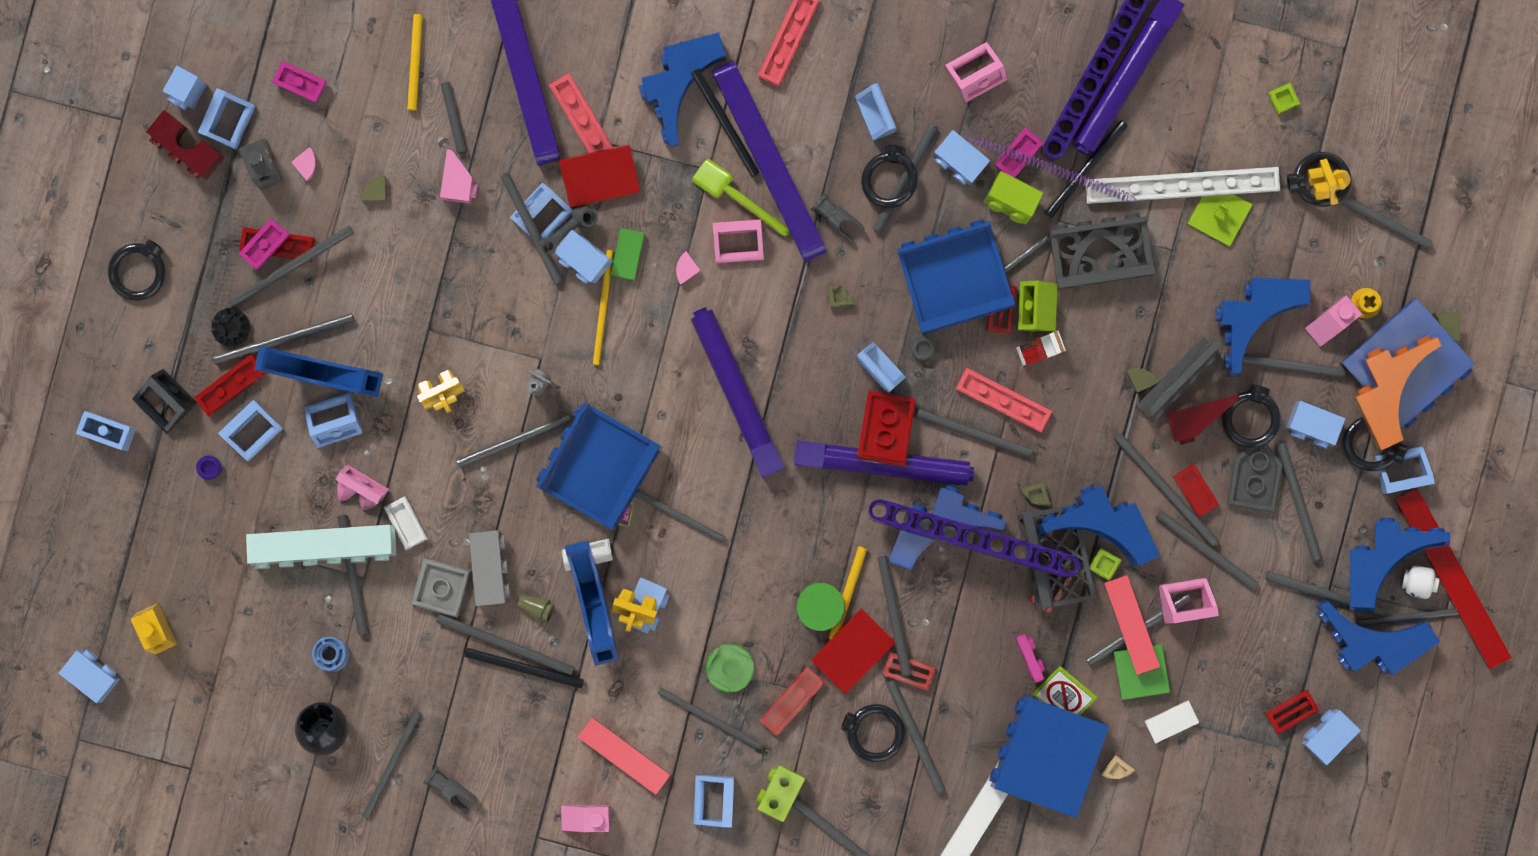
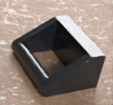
[132,369,197,433]

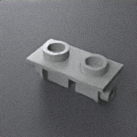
[527,369,554,396]

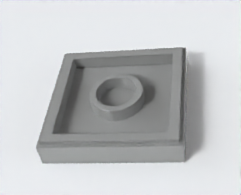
[411,558,471,617]

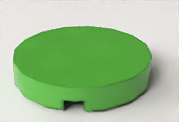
[797,583,845,631]
[706,644,754,692]

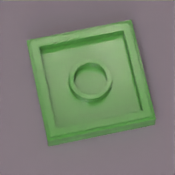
[1113,644,1170,700]

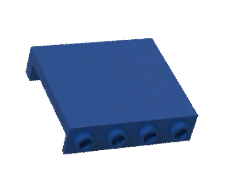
[897,220,1015,335]
[1340,298,1475,428]
[536,403,663,531]
[989,694,1109,818]

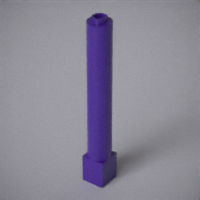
[1073,0,1185,155]
[690,307,784,478]
[794,440,974,486]

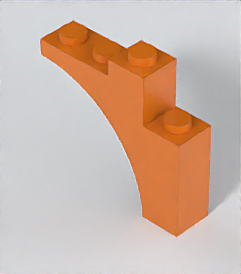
[1353,335,1442,450]

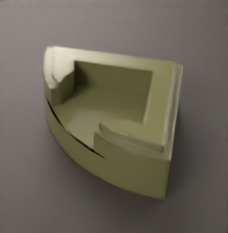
[361,176,387,202]
[827,284,854,309]
[1126,368,1159,393]
[1021,482,1051,506]

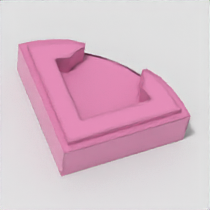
[291,147,316,181]
[676,251,700,285]

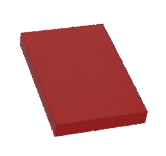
[559,144,640,207]
[856,390,916,467]
[810,608,895,694]

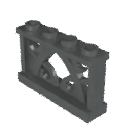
[1048,213,1155,290]

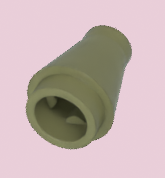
[517,594,555,623]

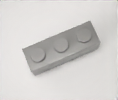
[469,530,511,606]

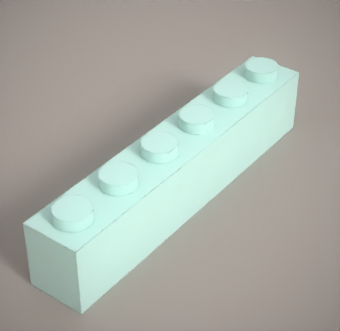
[246,525,396,569]

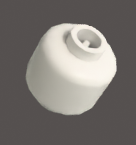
[1402,565,1439,599]

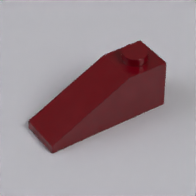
[1167,394,1239,445]

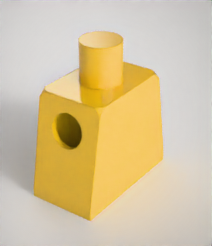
[131,603,177,655]

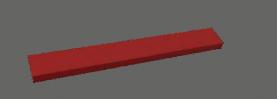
[1394,487,1512,669]

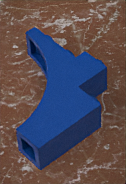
[639,32,726,148]
[1215,278,1310,377]
[254,346,383,397]
[1036,484,1160,567]
[888,485,1006,570]
[1350,518,1450,612]
[565,541,619,666]
[1316,600,1440,675]

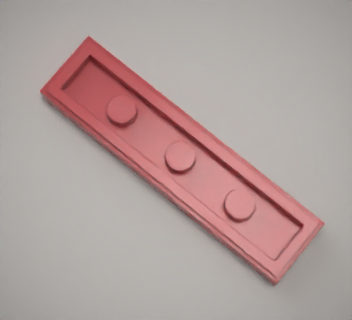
[758,0,820,87]
[549,73,613,153]
[955,368,1053,433]
[1104,575,1160,675]
[578,717,670,795]

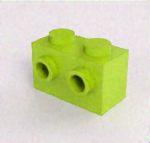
[983,171,1043,225]
[1018,281,1058,332]
[755,764,805,822]

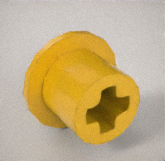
[1351,288,1382,319]

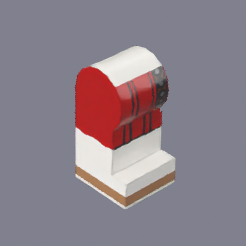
[1016,331,1066,366]

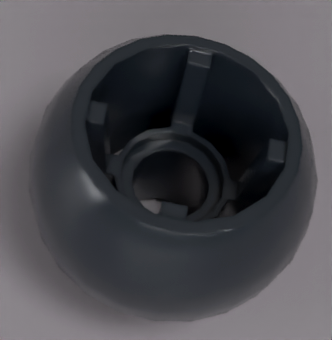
[295,702,348,756]

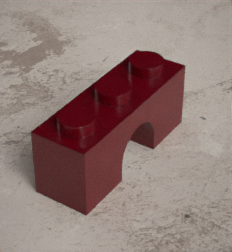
[146,110,225,180]

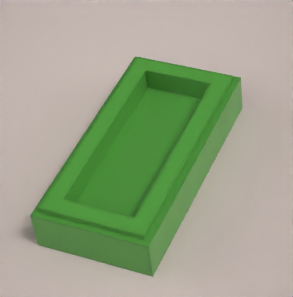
[611,228,645,281]

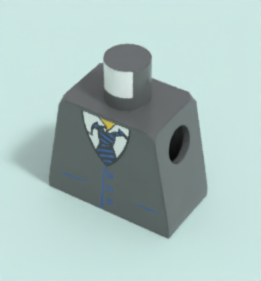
[239,139,282,190]

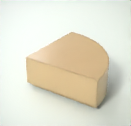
[1101,755,1135,779]

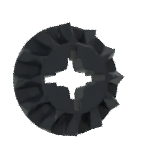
[211,308,250,346]

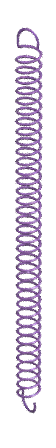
[965,135,1136,203]

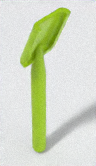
[692,158,789,236]

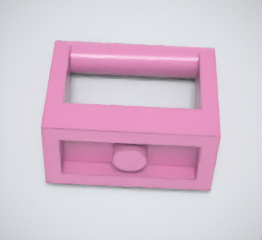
[945,42,1008,103]
[713,219,764,263]
[1159,578,1219,624]

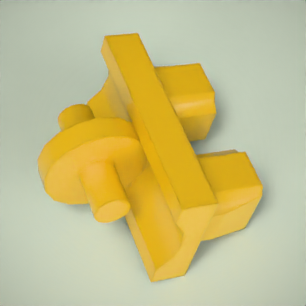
[1308,159,1351,205]
[417,370,465,413]
[612,589,657,632]

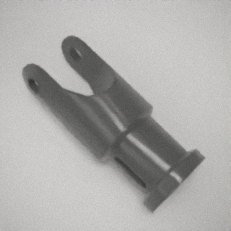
[810,193,865,242]
[423,766,478,814]

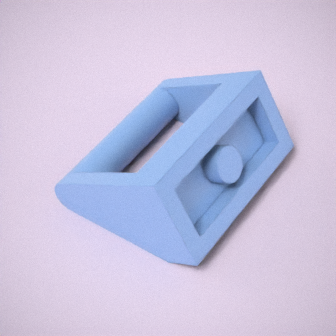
[855,83,896,141]
[198,88,256,150]
[510,183,573,238]
[855,342,906,394]
[304,392,363,448]
[218,400,283,462]
[1375,446,1435,494]
[693,775,734,827]

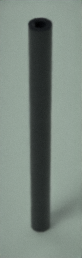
[691,68,760,177]
[1044,120,1128,218]
[465,648,584,689]

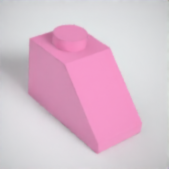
[440,149,478,204]
[1304,295,1362,347]
[561,804,610,832]

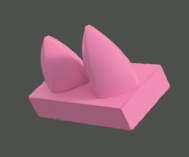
[335,465,389,510]

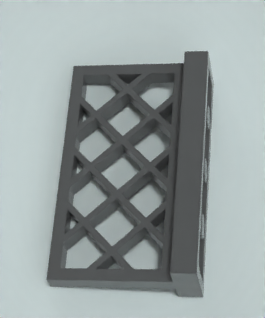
[1136,337,1222,423]
[1017,505,1096,611]

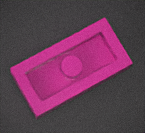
[272,61,327,104]
[994,128,1044,178]
[239,218,290,271]
[1014,633,1046,683]

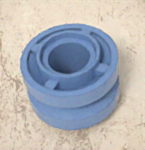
[312,637,350,672]

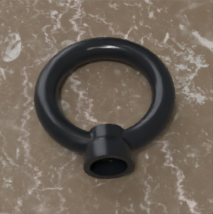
[861,145,918,208]
[1287,152,1352,207]
[108,239,165,301]
[1222,384,1281,448]
[1343,417,1408,471]
[841,704,905,762]

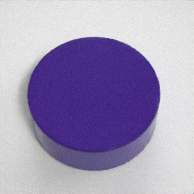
[196,455,222,480]

